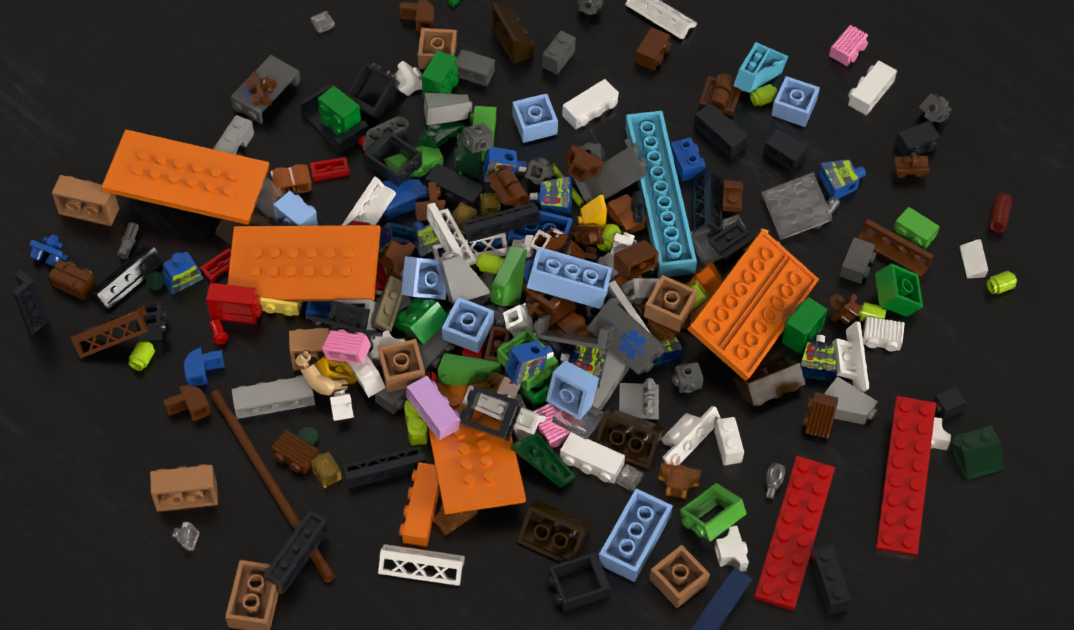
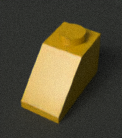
[577,195,607,230]
[314,357,357,386]

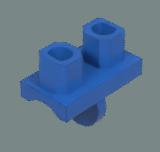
[29,234,68,268]

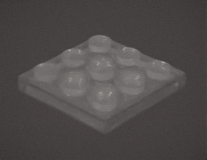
[761,172,833,240]

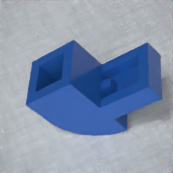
[184,348,225,386]

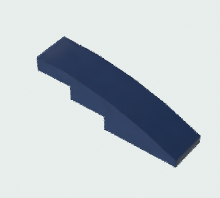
[691,568,752,630]

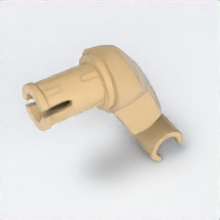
[296,351,348,396]

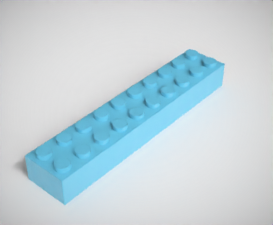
[625,111,697,278]

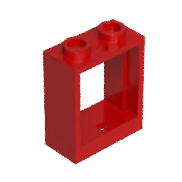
[206,283,262,324]

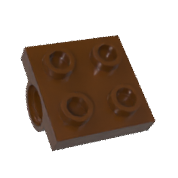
[698,73,742,116]
[487,168,530,208]

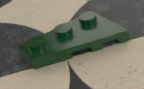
[418,121,466,149]
[510,432,576,487]

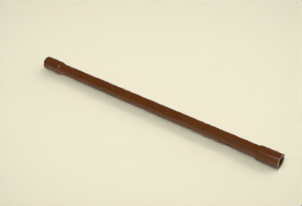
[210,390,335,582]

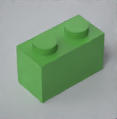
[893,207,940,250]

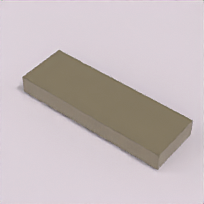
[372,275,403,333]

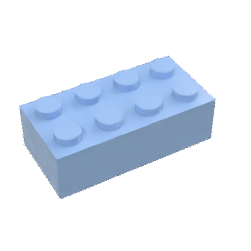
[527,247,612,309]
[599,489,672,582]

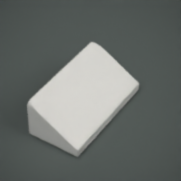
[959,239,988,279]

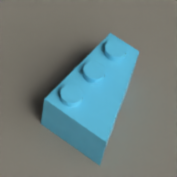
[733,42,788,93]

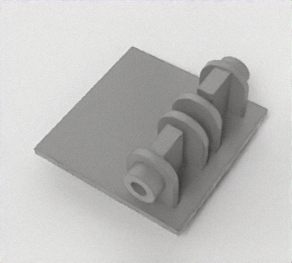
[619,378,659,420]

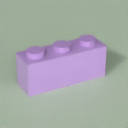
[406,376,461,441]

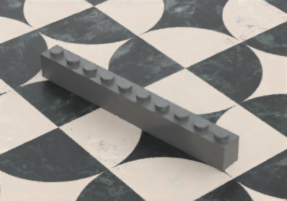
[375,272,496,414]

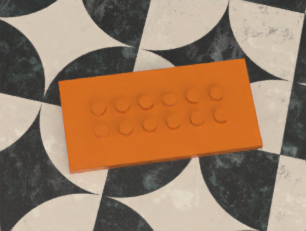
[102,129,269,225]
[228,225,381,301]
[687,230,819,381]
[427,381,526,514]

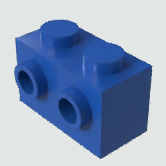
[670,137,705,181]

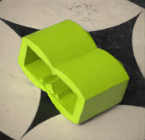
[404,400,428,446]

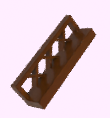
[858,219,933,280]
[70,306,149,358]

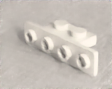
[832,321,869,393]
[661,406,721,471]

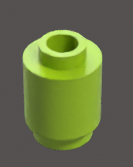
[750,84,778,106]
[597,224,622,252]
[476,253,505,275]
[987,271,1017,294]
[857,302,886,322]
[128,341,155,371]

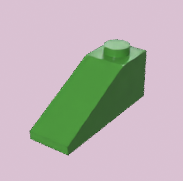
[490,245,527,306]
[438,353,501,386]

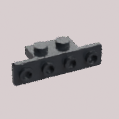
[306,300,383,340]

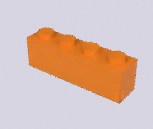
[399,462,440,547]

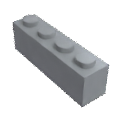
[587,348,630,417]
[232,375,315,419]

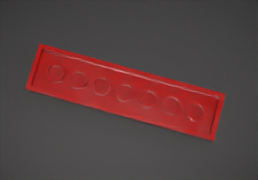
[876,396,936,556]
[754,456,835,611]

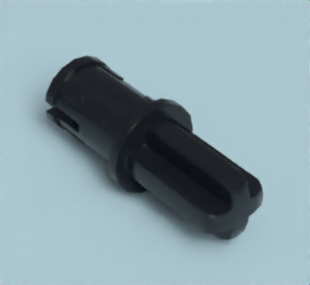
[631,191,645,223]

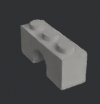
[213,115,254,155]

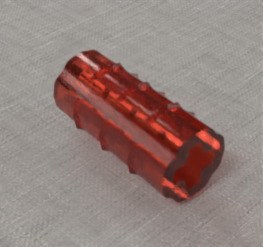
[990,193,1012,232]

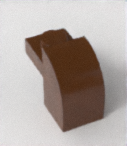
[400,0,435,32]
[722,179,743,212]
[415,182,445,222]
[163,385,211,421]

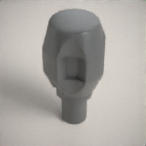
[765,463,785,499]

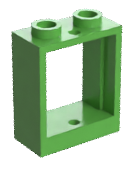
[497,329,558,391]
[680,483,747,541]

